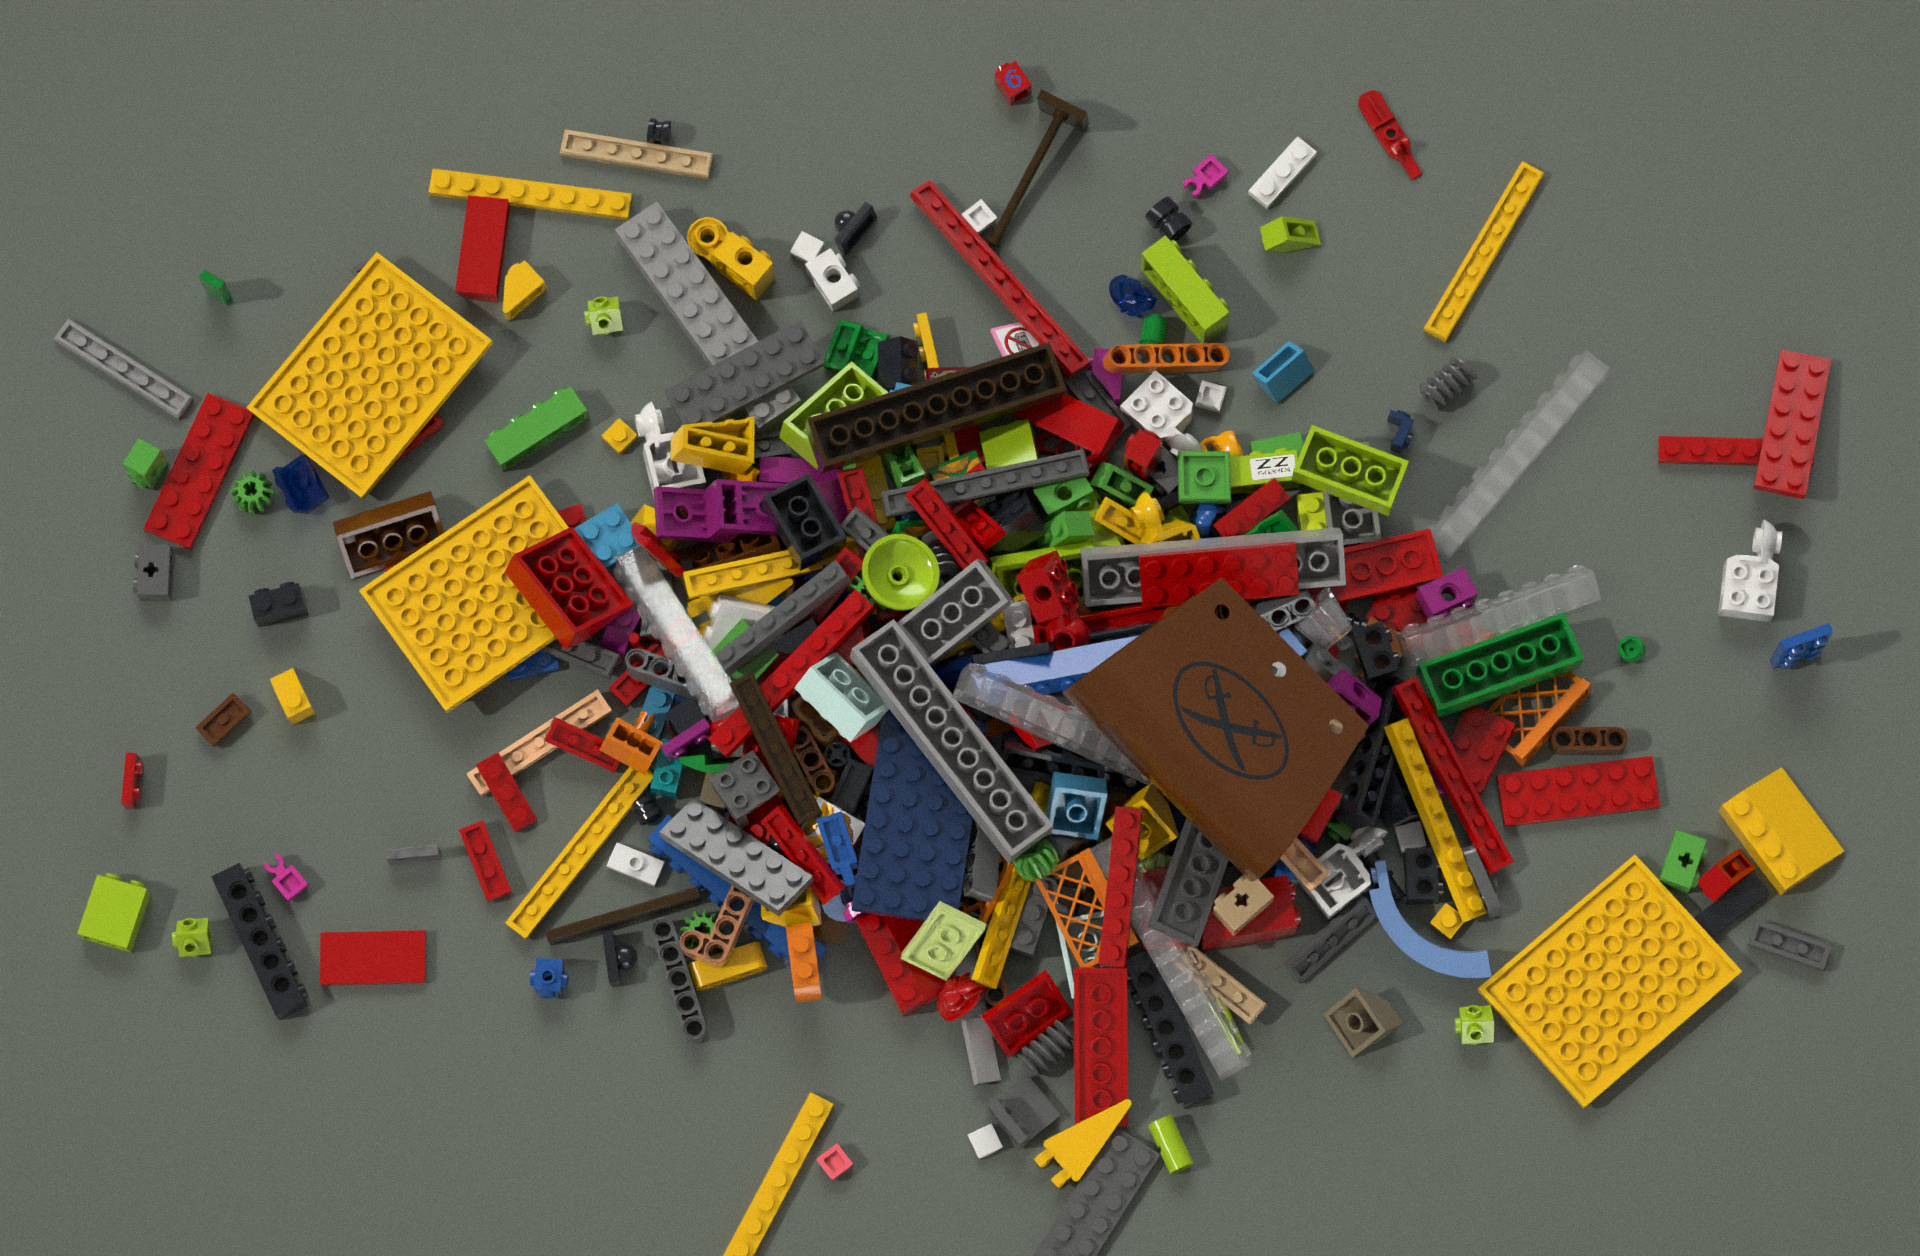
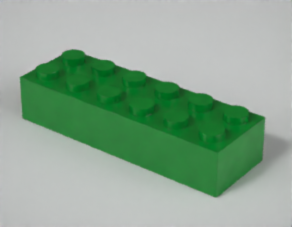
[1416,612,1584,718]

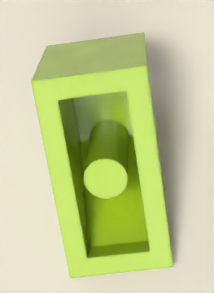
[1260,216,1321,253]

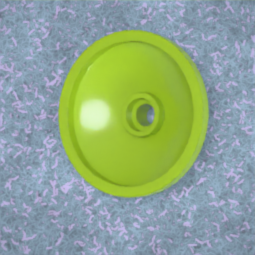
[862,534,940,611]

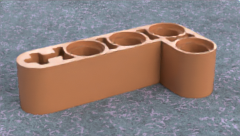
[680,885,754,968]

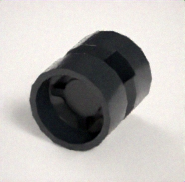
[1145,196,1193,241]

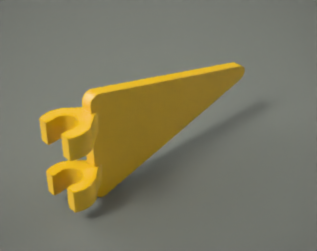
[686,577,793,640]
[1034,1099,1132,1189]

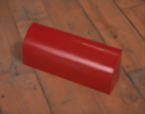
[455,195,511,303]
[1012,394,1125,456]

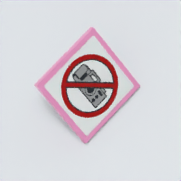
[990,322,1040,357]

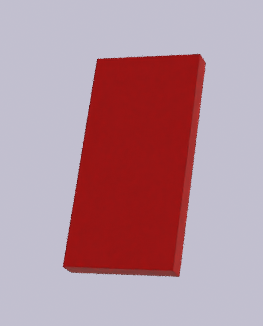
[320,930,426,986]

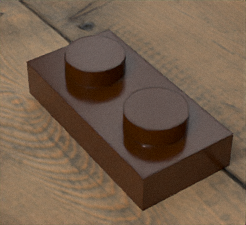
[195,693,252,748]

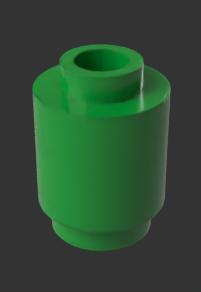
[1139,314,1168,344]

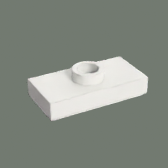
[607,843,665,887]

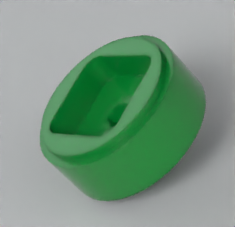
[1618,635,1646,663]

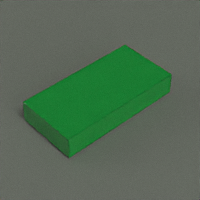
[198,270,232,305]

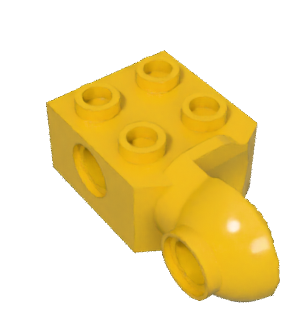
[687,217,776,301]
[1130,492,1200,544]

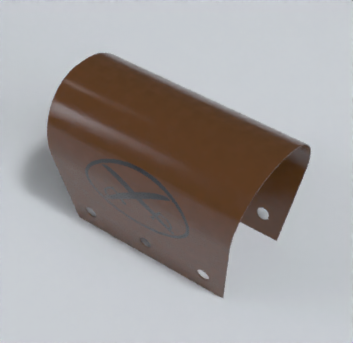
[1062,577,1369,882]

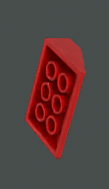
[505,527,634,650]
[855,913,952,1017]

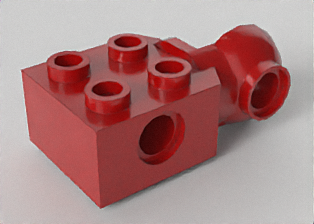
[1016,550,1090,651]

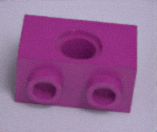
[1415,567,1479,623]
[1326,668,1382,725]

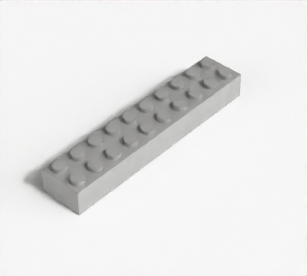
[615,202,802,434]
[1080,527,1346,606]
[850,619,1053,864]

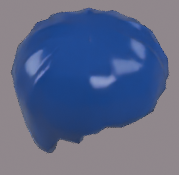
[1189,503,1229,539]

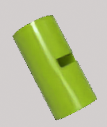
[1148,1115,1194,1175]

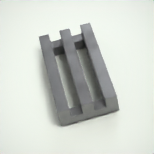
[386,845,441,865]

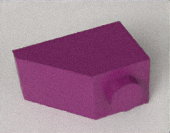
[1087,348,1123,407]
[600,608,643,666]

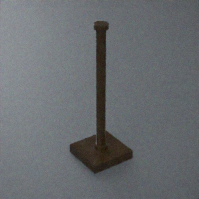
[986,89,1089,248]

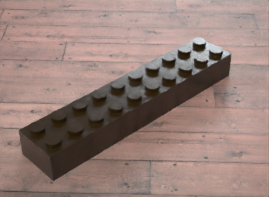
[804,342,1067,474]

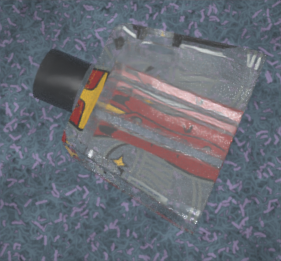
[1293,587,1353,651]

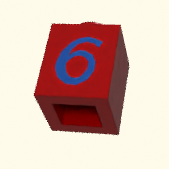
[994,61,1032,106]

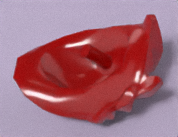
[938,972,986,1022]

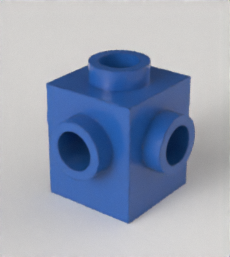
[530,958,569,999]

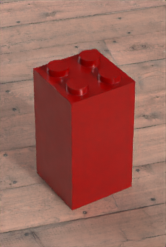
[1200,875,1301,953]

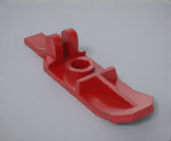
[1357,90,1422,180]

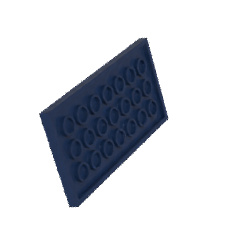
[851,709,988,922]

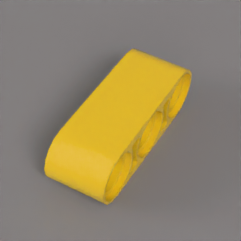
[688,942,768,991]

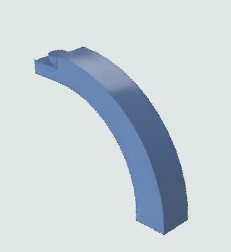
[1369,860,1492,978]

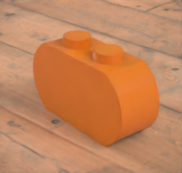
[786,921,822,1003]

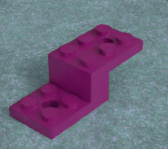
[653,479,786,543]

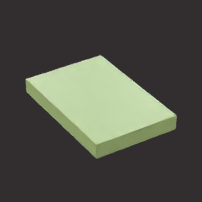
[901,901,986,981]

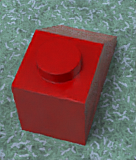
[1697,849,1756,902]

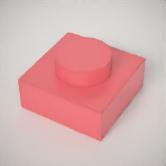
[816,1143,854,1181]

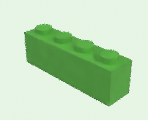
[484,386,589,472]

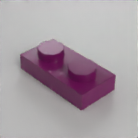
[661,718,710,761]

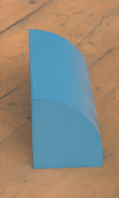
[1252,341,1315,404]

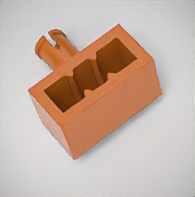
[599,711,663,775]

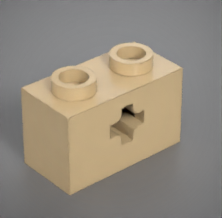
[1212,875,1274,936]

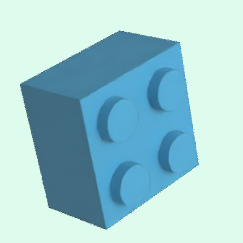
[574,503,646,574]
[1045,772,1108,840]

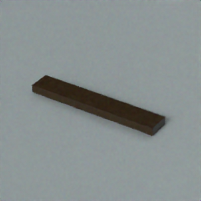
[728,672,822,825]
[546,887,701,946]

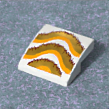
[800,796,865,865]

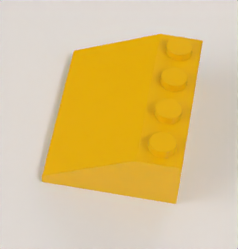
[1718,767,1844,896]

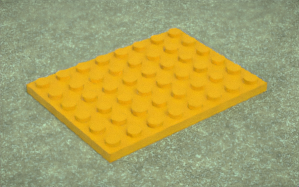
[246,252,493,500]
[359,475,569,713]
[1477,855,1742,1109]

